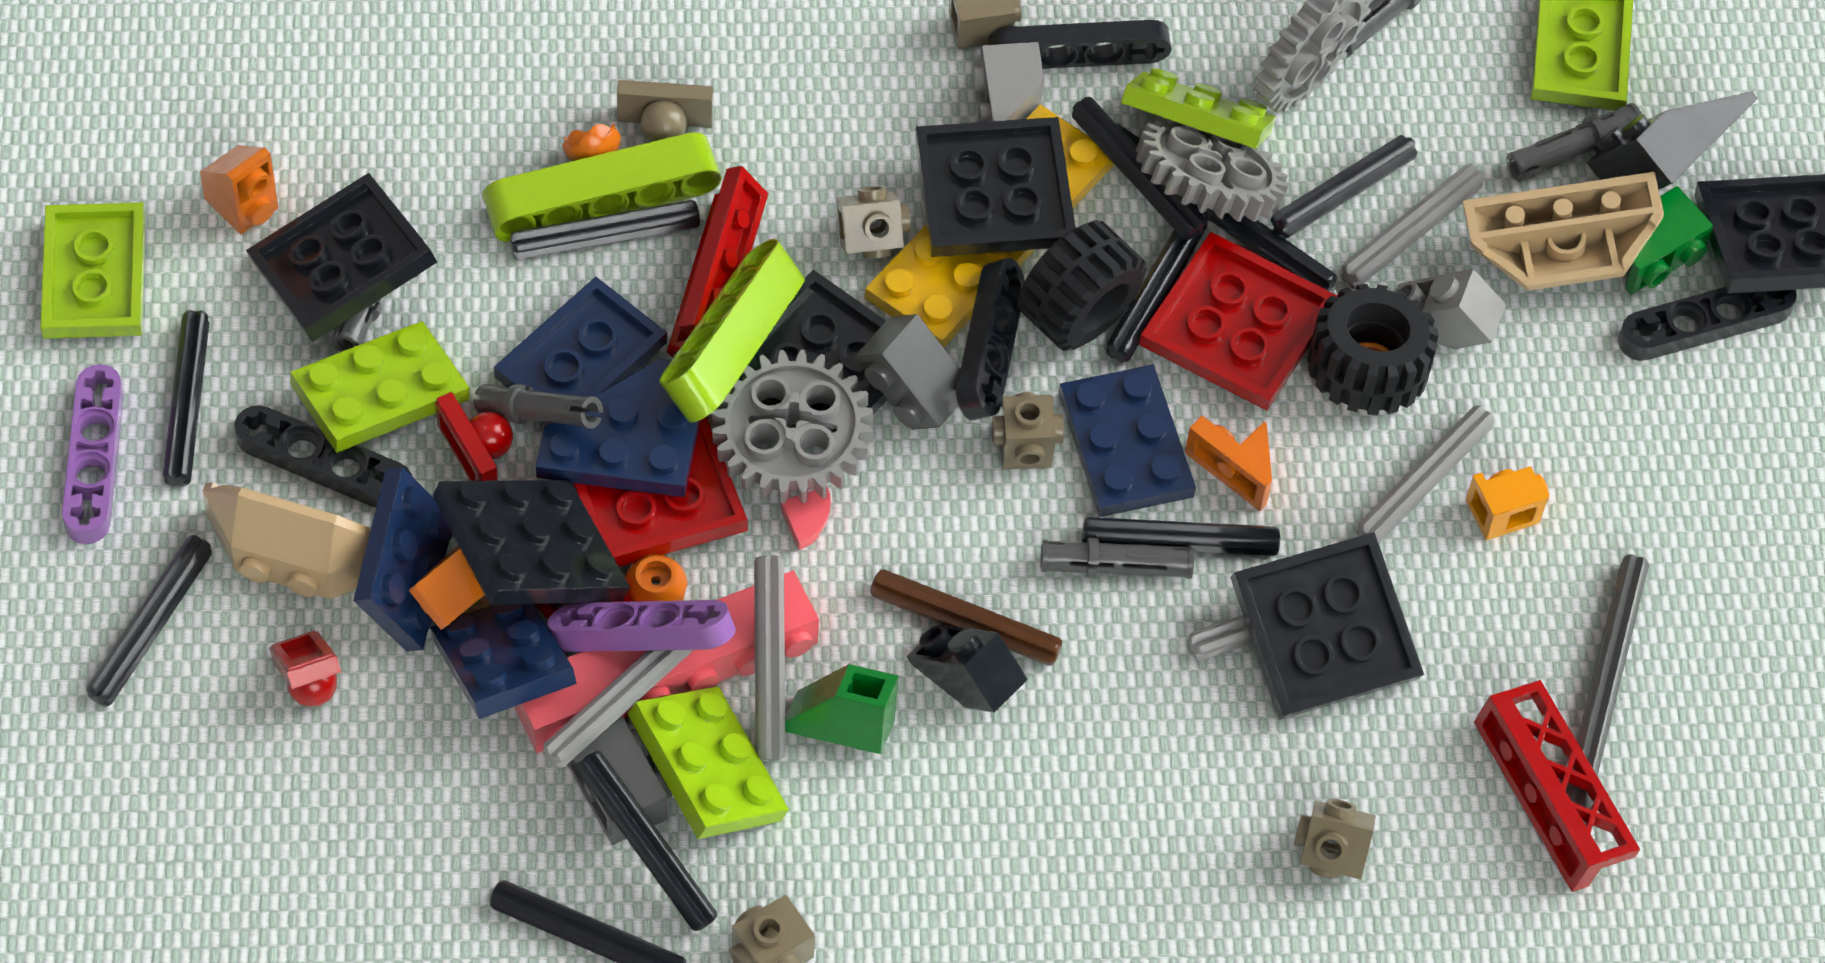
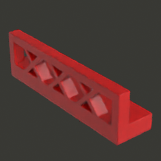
[666,166,769,358]
[1474,680,1641,892]

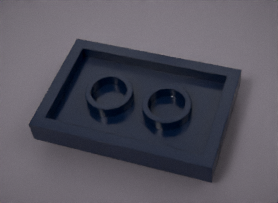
[494,276,667,397]
[1058,364,1196,517]
[353,467,453,652]
[430,604,577,719]

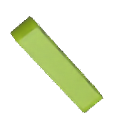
[482,132,722,242]
[659,238,805,422]

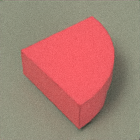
[780,486,831,550]

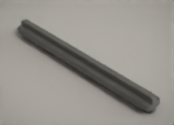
[1565,554,1649,809]

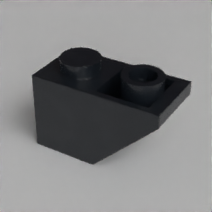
[906,624,1028,713]

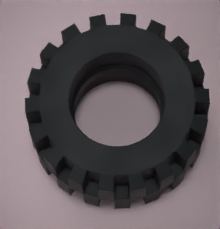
[1017,220,1147,351]
[1307,284,1439,415]

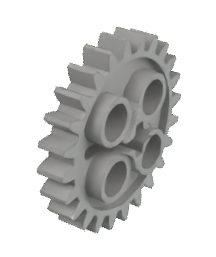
[1254,0,1373,113]
[1135,118,1289,222]
[712,350,874,503]

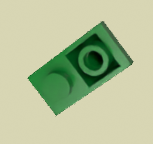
[1625,186,1714,295]
[785,664,899,754]

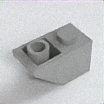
[972,42,1044,122]
[1395,268,1506,349]

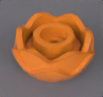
[562,123,621,161]
[625,554,688,602]

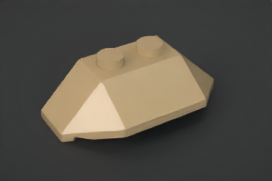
[1463,172,1664,291]
[202,482,371,599]

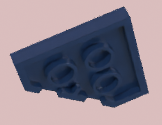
[535,358,701,497]

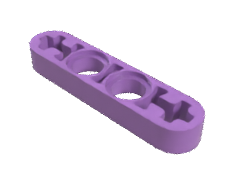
[62,364,124,544]
[547,600,736,652]

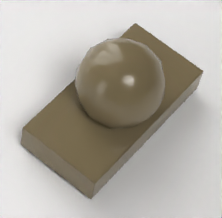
[617,80,714,142]

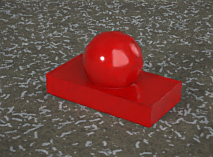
[435,391,514,481]
[269,630,341,707]

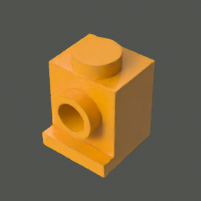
[1465,466,1549,541]

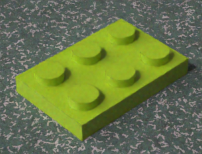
[1530,0,1633,111]
[1121,68,1277,149]
[40,202,146,339]
[290,321,470,453]
[628,686,789,839]

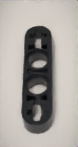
[988,20,1172,69]
[956,258,1025,421]
[1618,287,1797,361]
[234,405,412,508]

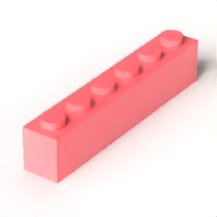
[514,570,819,753]

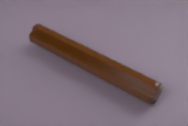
[870,569,1062,666]

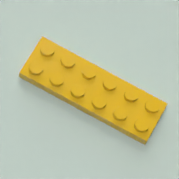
[865,104,1114,348]

